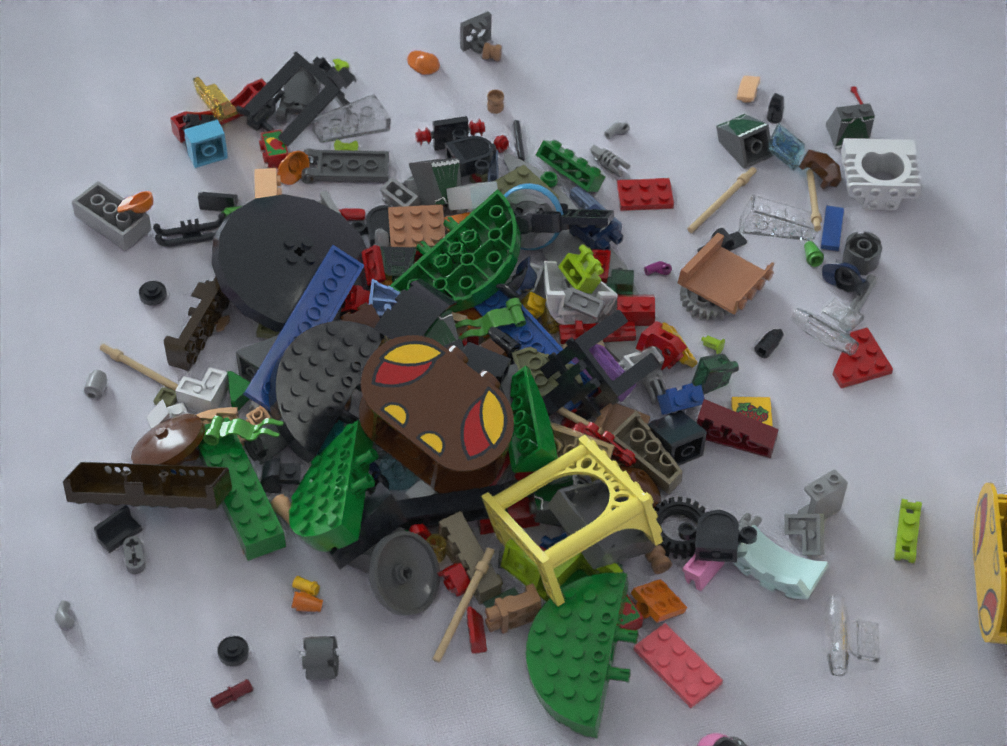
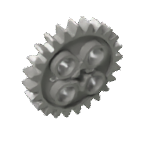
[680,286,730,321]

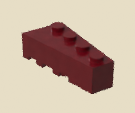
[697,399,779,458]

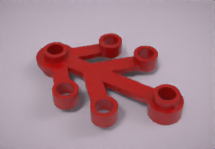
[572,422,636,467]

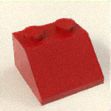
[617,294,655,326]

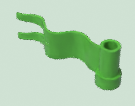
[455,298,526,340]
[203,416,284,445]

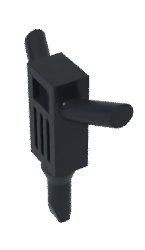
[235,90,285,132]

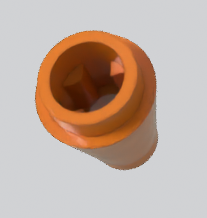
[291,591,323,612]

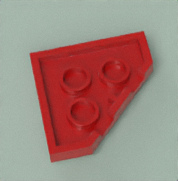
[832,327,893,388]

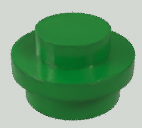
[540,171,558,188]

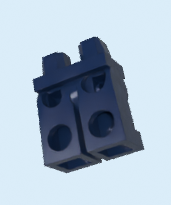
[569,204,623,251]

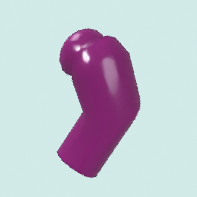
[644,261,672,275]

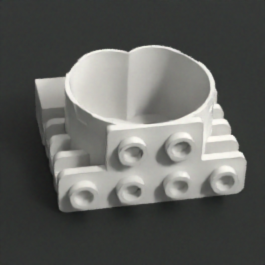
[841,138,922,210]

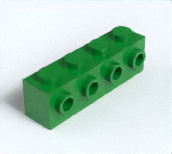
[535,139,606,192]

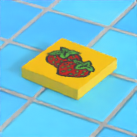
[731,397,773,427]

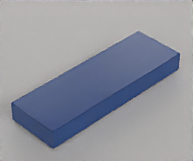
[820,205,844,251]

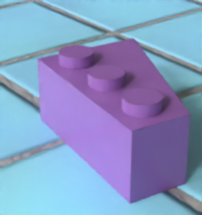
[571,344,637,402]

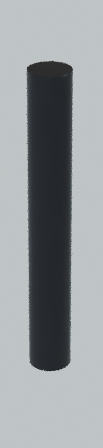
[513,120,525,161]

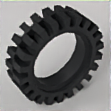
[655,497,707,559]

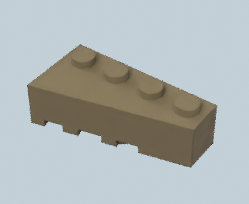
[612,410,683,495]
[439,511,503,604]

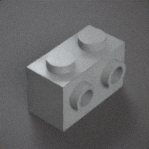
[380,177,421,207]

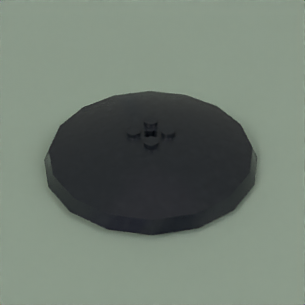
[211,194,371,332]

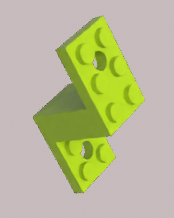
[501,538,623,602]

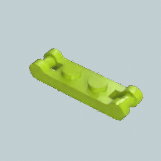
[894,499,922,563]

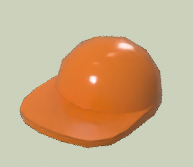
[407,50,440,75]
[277,151,309,185]
[117,191,154,214]

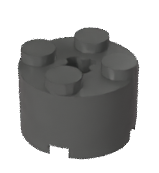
[842,231,882,275]
[302,636,339,680]

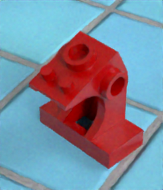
[635,321,687,370]

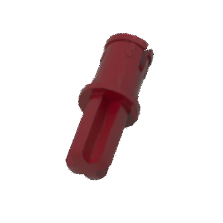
[210,679,253,709]

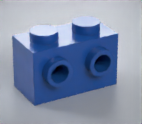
[657,383,705,415]

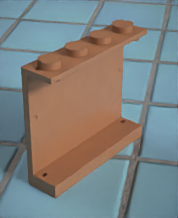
[678,233,775,315]

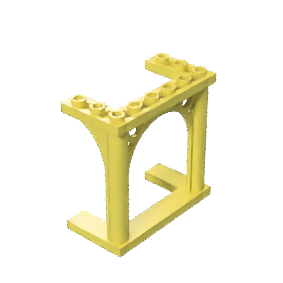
[481,435,663,606]

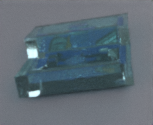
[768,123,805,171]

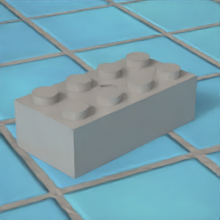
[72,181,152,251]

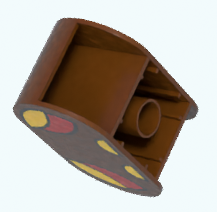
[359,335,514,494]

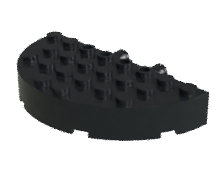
[269,321,385,463]

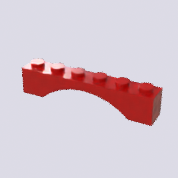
[170,78,267,143]

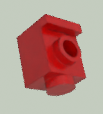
[342,285,370,314]
[437,563,471,597]

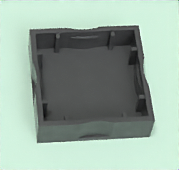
[548,479,663,569]

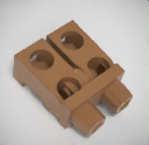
[485,583,541,634]

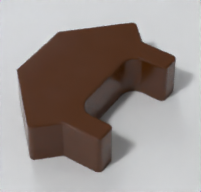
[799,150,842,189]

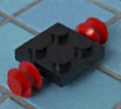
[415,116,485,151]

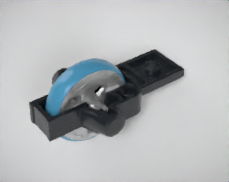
[504,183,614,251]

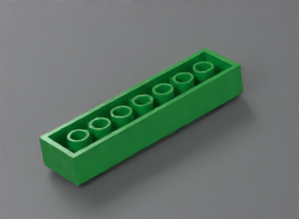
[196,417,286,561]

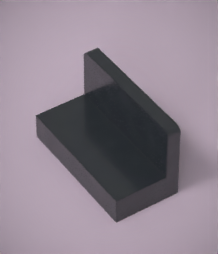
[198,192,238,211]
[94,505,142,554]

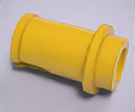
[292,576,320,597]

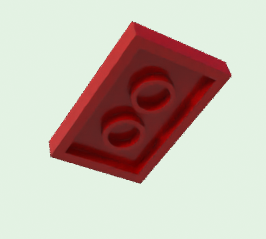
[617,178,674,211]

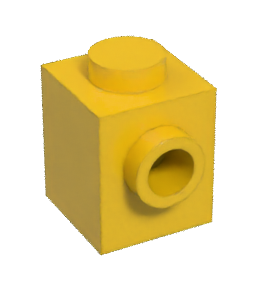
[520,291,546,320]

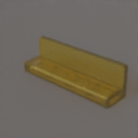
[192,76,238,121]

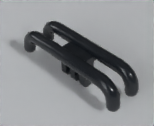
[153,213,226,247]

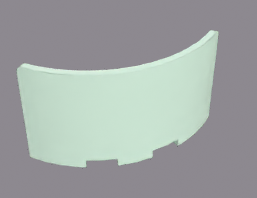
[734,525,829,599]

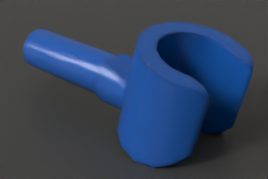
[540,533,567,549]

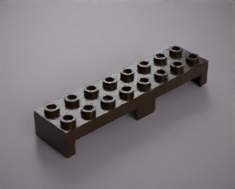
[163,276,230,371]
[63,462,232,510]

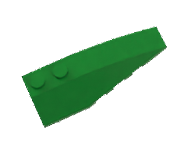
[508,365,558,473]

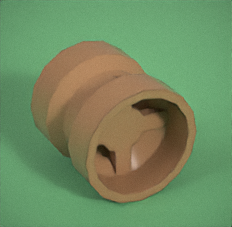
[482,42,502,62]
[487,89,504,114]
[645,545,672,574]

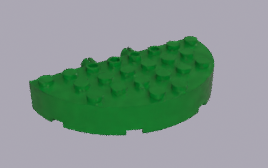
[390,189,521,313]
[289,420,379,552]
[526,572,639,738]

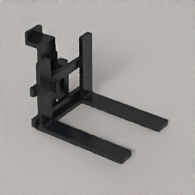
[245,51,357,146]
[540,310,661,420]

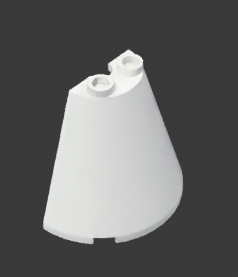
[543,261,618,325]

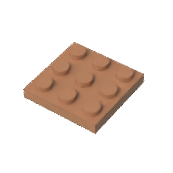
[388,205,445,253]

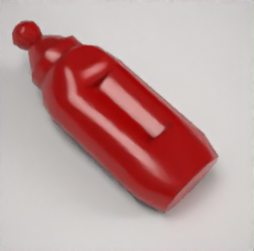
[339,208,365,221]

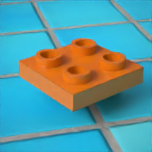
[630,579,687,622]

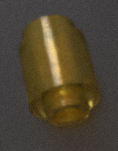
[540,306,562,334]
[426,534,446,563]

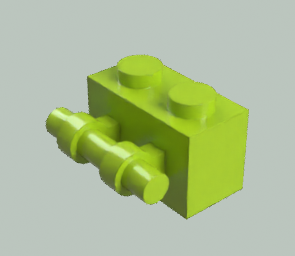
[558,245,604,294]

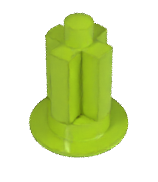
[701,335,725,355]

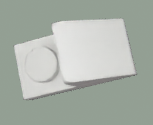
[146,400,188,429]

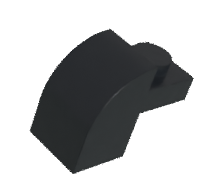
[260,458,301,493]

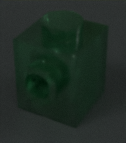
[607,269,634,295]

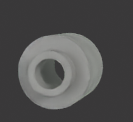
[83,370,108,399]

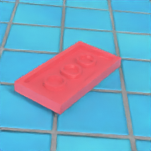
[634,623,723,708]

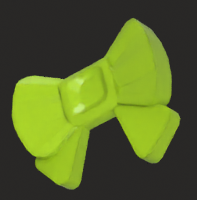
[333,59,350,72]
[334,140,358,151]

